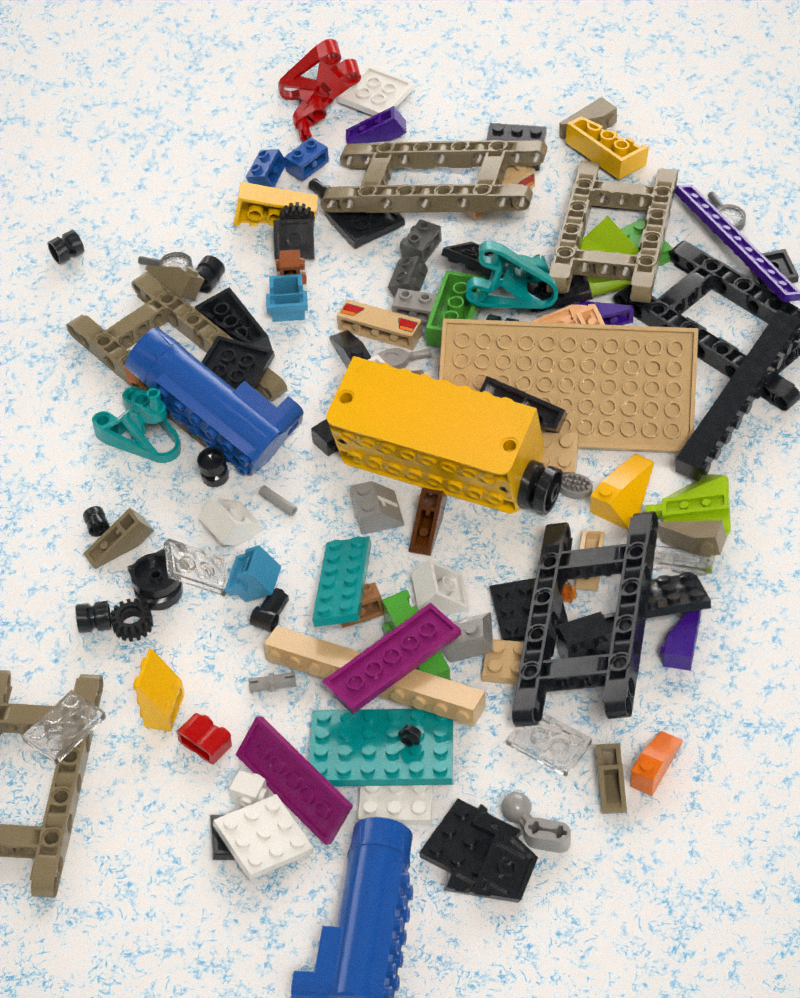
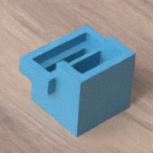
[266,274,308,322]
[224,545,282,602]

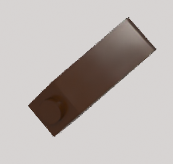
[409,487,447,556]

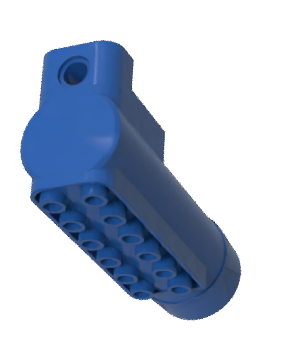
[125,327,304,476]
[291,817,413,998]

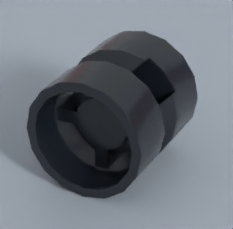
[47,229,84,264]
[195,255,225,293]
[197,447,229,487]
[75,600,112,633]

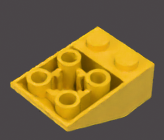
[133,649,185,732]

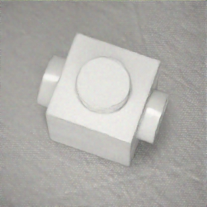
[229,770,269,808]

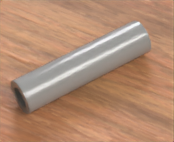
[259,486,298,516]

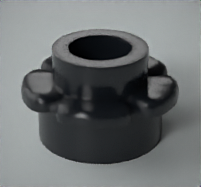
[398,725,422,747]

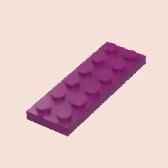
[322,603,461,714]
[235,716,353,845]

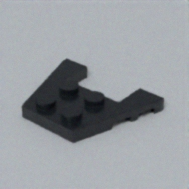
[443,804,538,903]

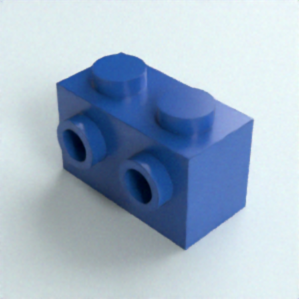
[284,137,329,181]
[245,149,285,188]

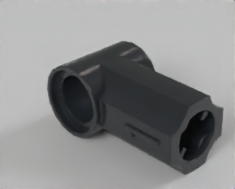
[250,588,289,632]

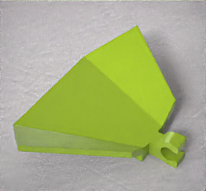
[581,216,640,297]
[645,474,731,561]

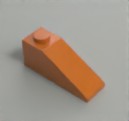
[630,731,683,796]

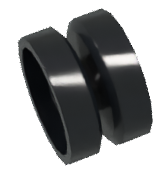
[517,460,563,515]
[130,553,183,610]

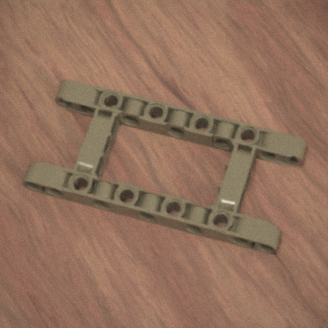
[320,140,547,213]
[547,160,678,303]
[66,272,287,448]
[0,670,103,898]

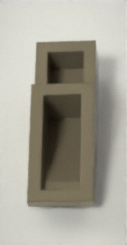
[595,743,627,814]

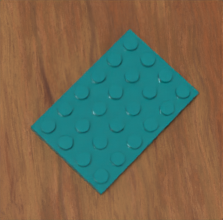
[309,709,453,786]

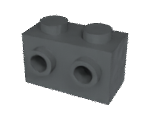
[400,219,442,263]
[388,255,428,298]

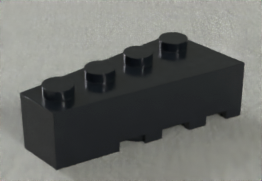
[195,287,273,351]
[480,376,568,433]

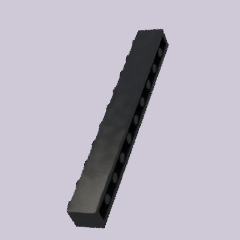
[675,310,800,482]

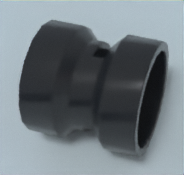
[83,506,110,537]

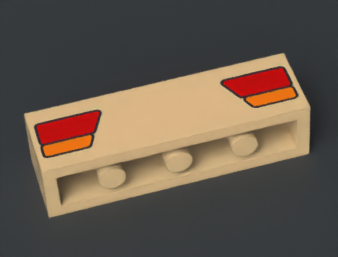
[464,166,535,221]
[337,299,423,351]

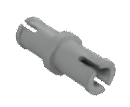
[248,672,297,693]

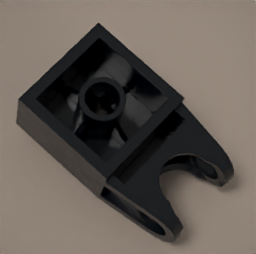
[558,611,615,658]

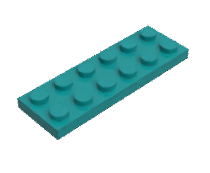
[312,536,371,627]

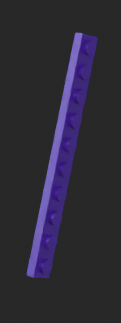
[674,185,800,302]

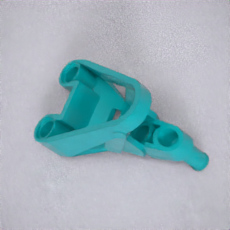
[466,241,558,309]
[92,387,181,463]

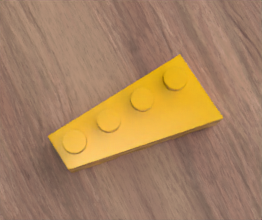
[565,116,649,180]
[233,182,318,226]

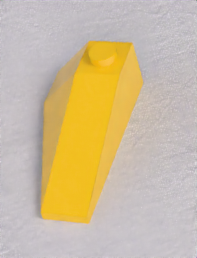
[590,453,654,530]

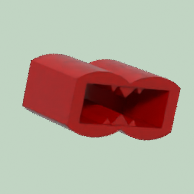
[177,713,232,765]

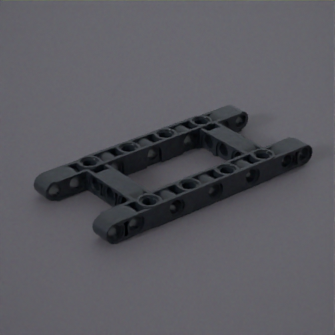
[613,241,800,411]
[512,511,659,727]

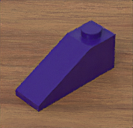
[346,106,407,144]
[569,301,634,325]
[660,610,701,671]

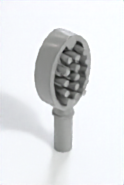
[377,348,432,369]
[560,473,593,499]

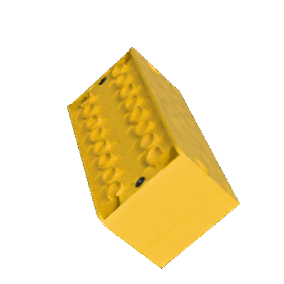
[326,356,545,514]

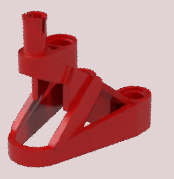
[278,39,361,142]

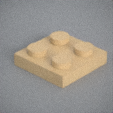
[540,432,579,474]
[482,639,524,684]

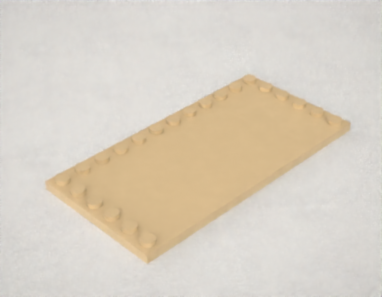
[439,318,698,453]

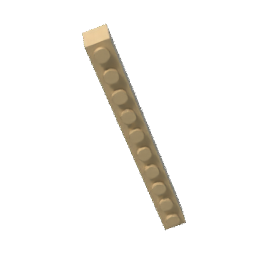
[264,626,486,726]

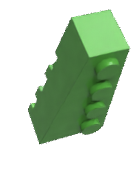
[382,589,451,680]

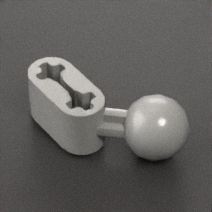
[501,792,571,853]

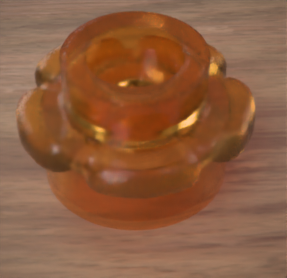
[562,582,577,604]

